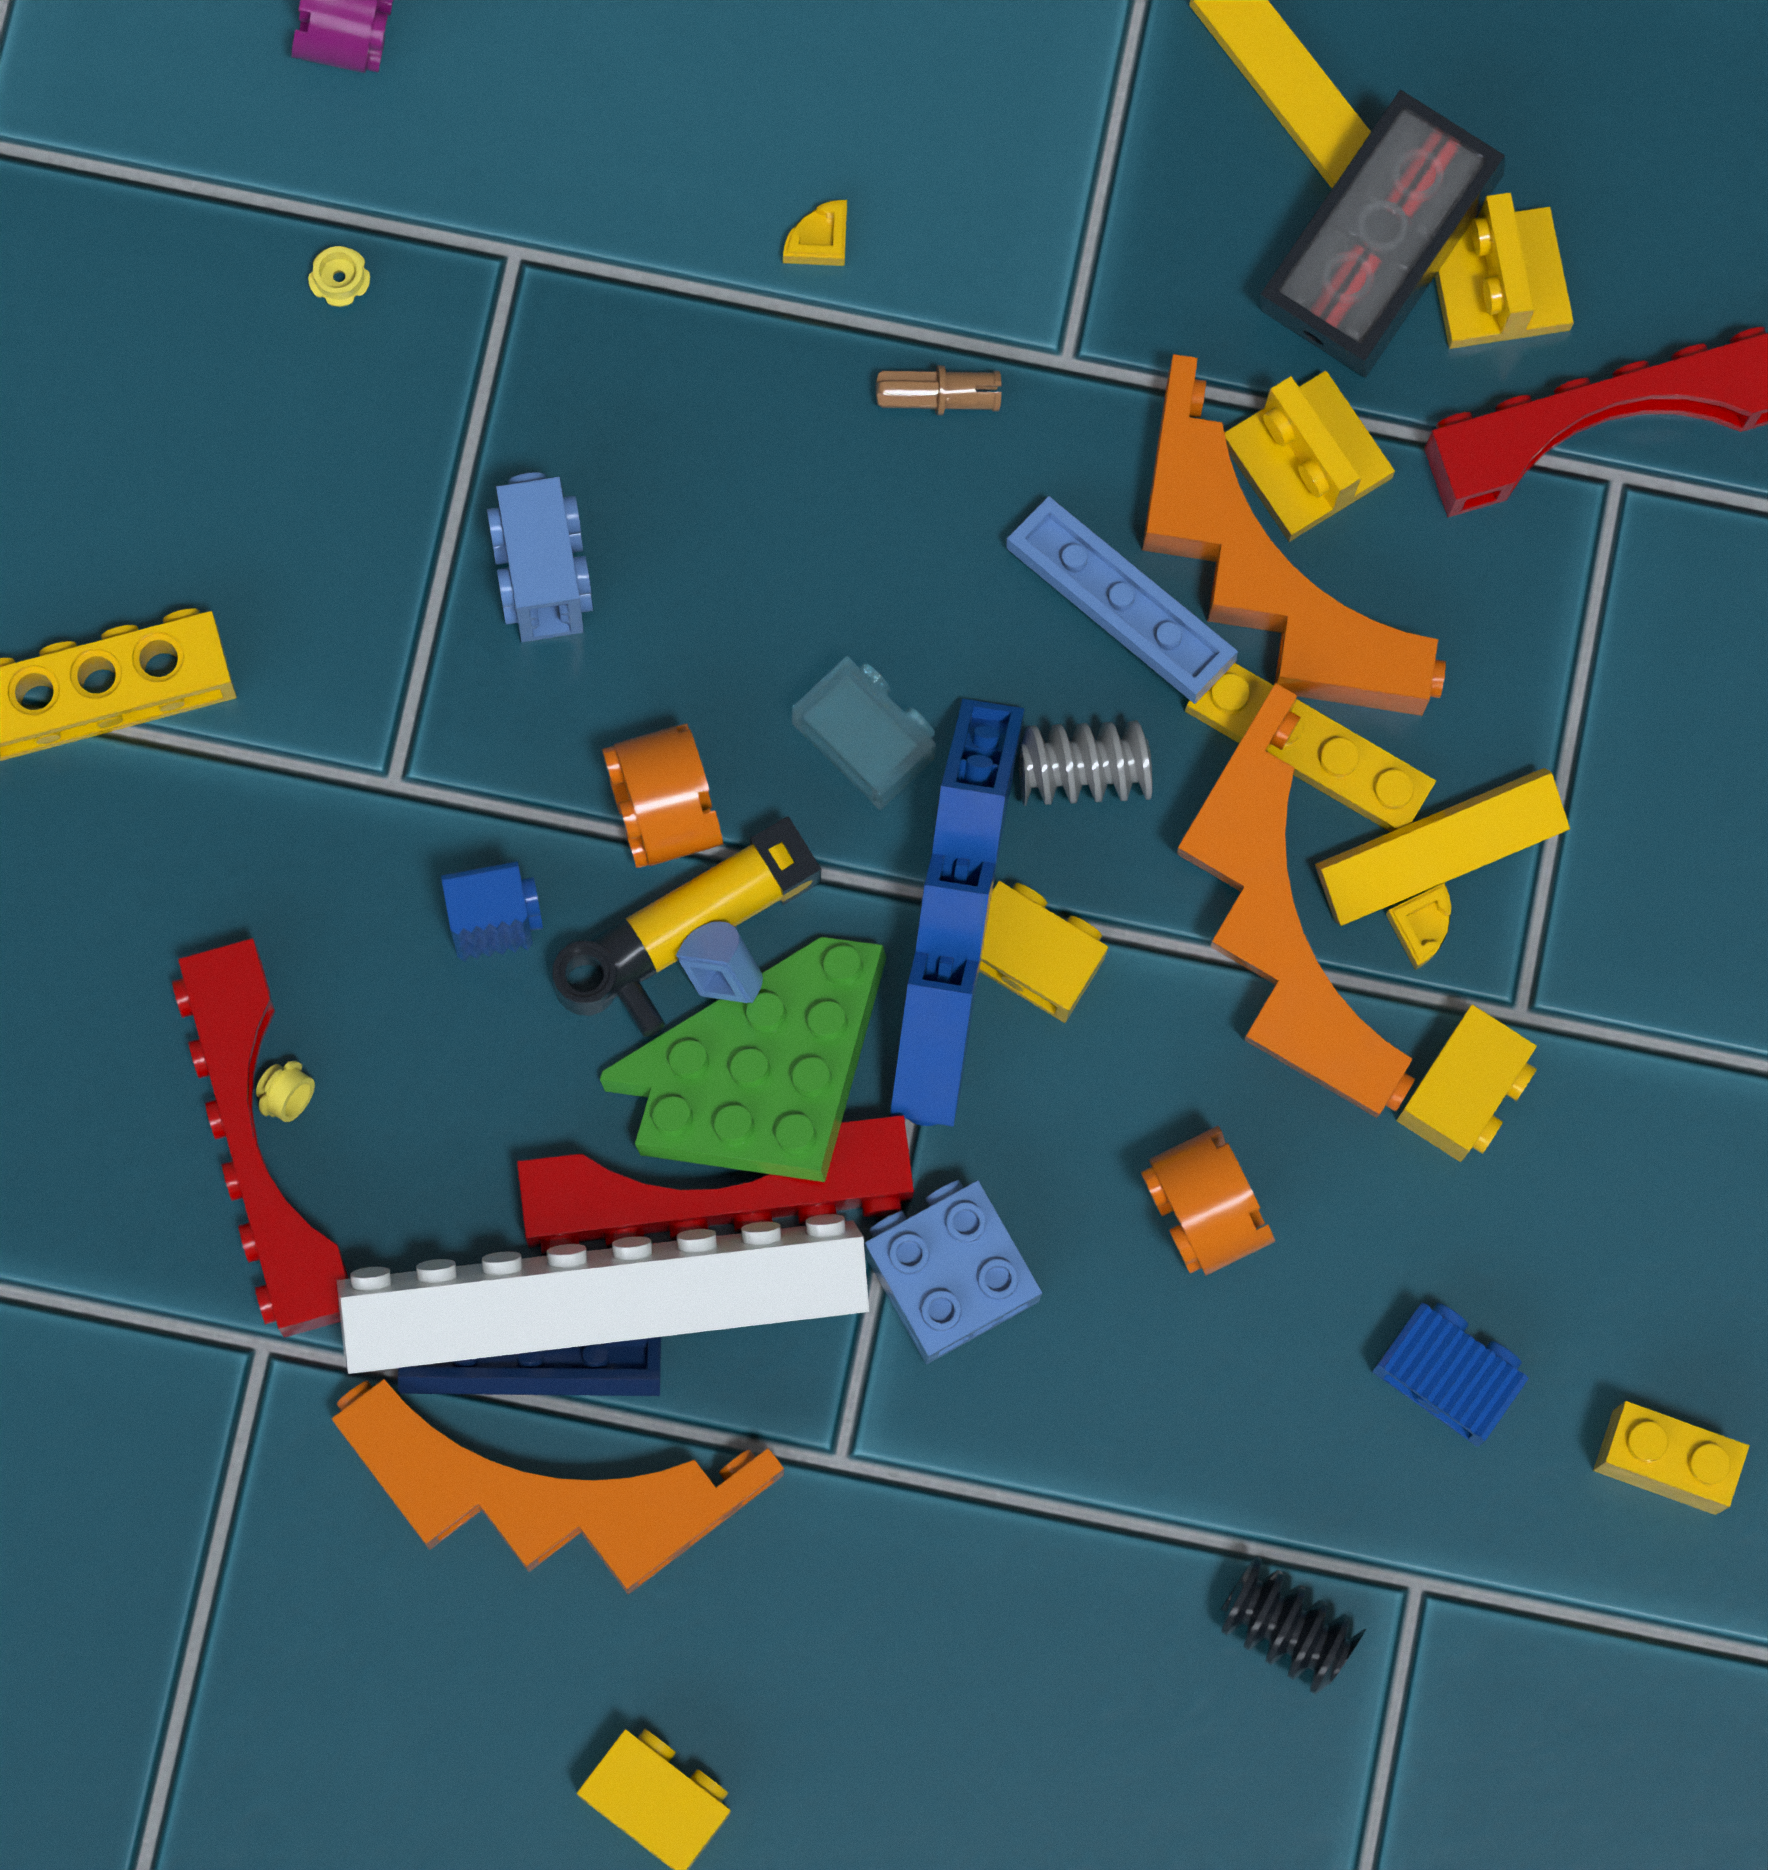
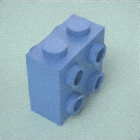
[487,472,593,643]
[864,1180,1042,1365]

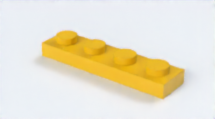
[1185,663,1436,832]

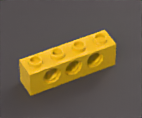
[0,608,237,761]

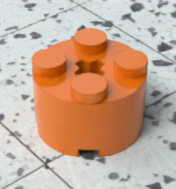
[602,723,723,868]
[1141,1125,1276,1276]

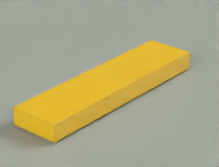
[1189,0,1371,188]
[1315,767,1570,926]

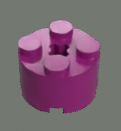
[292,0,394,73]

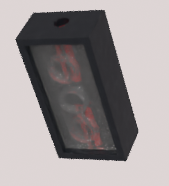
[1260,89,1505,378]

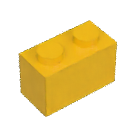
[979,881,1109,1023]
[1396,1004,1537,1162]
[1593,1401,1750,1515]
[576,1729,731,1870]

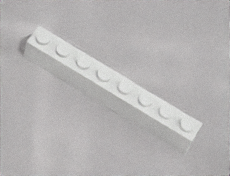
[337,1214,869,1374]

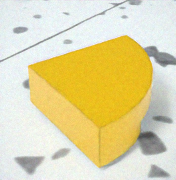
[783,200,847,266]
[1386,883,1451,970]

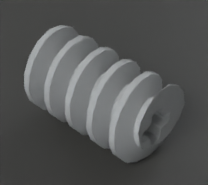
[1019,720,1152,806]

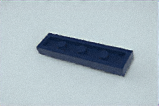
[398,1337,661,1396]

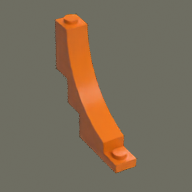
[1142,354,1446,716]
[1177,683,1415,1118]
[331,1379,784,1595]

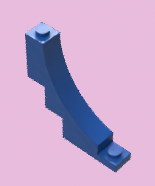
[890,698,1025,1127]

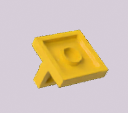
[1435,192,1574,349]
[1224,371,1395,542]

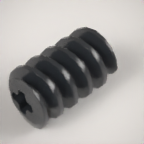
[1220,1555,1366,1695]

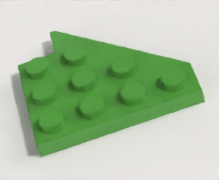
[600,937,887,1182]

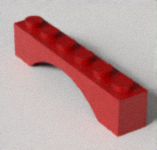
[1424,327,1768,517]
[172,938,349,1338]
[517,1115,914,1256]

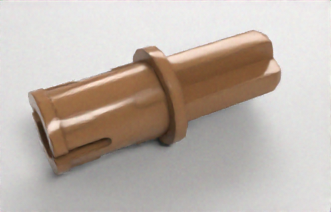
[876,365,1002,415]

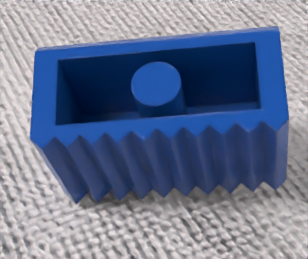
[441,861,543,962]
[1372,1303,1529,1447]

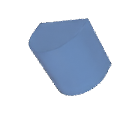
[676,921,763,1003]

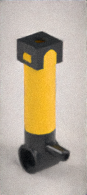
[552,816,822,1037]

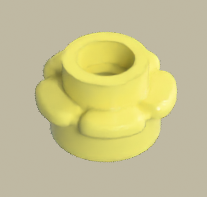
[308,246,370,307]
[256,1061,315,1122]

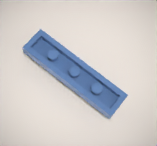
[1007,496,1238,704]

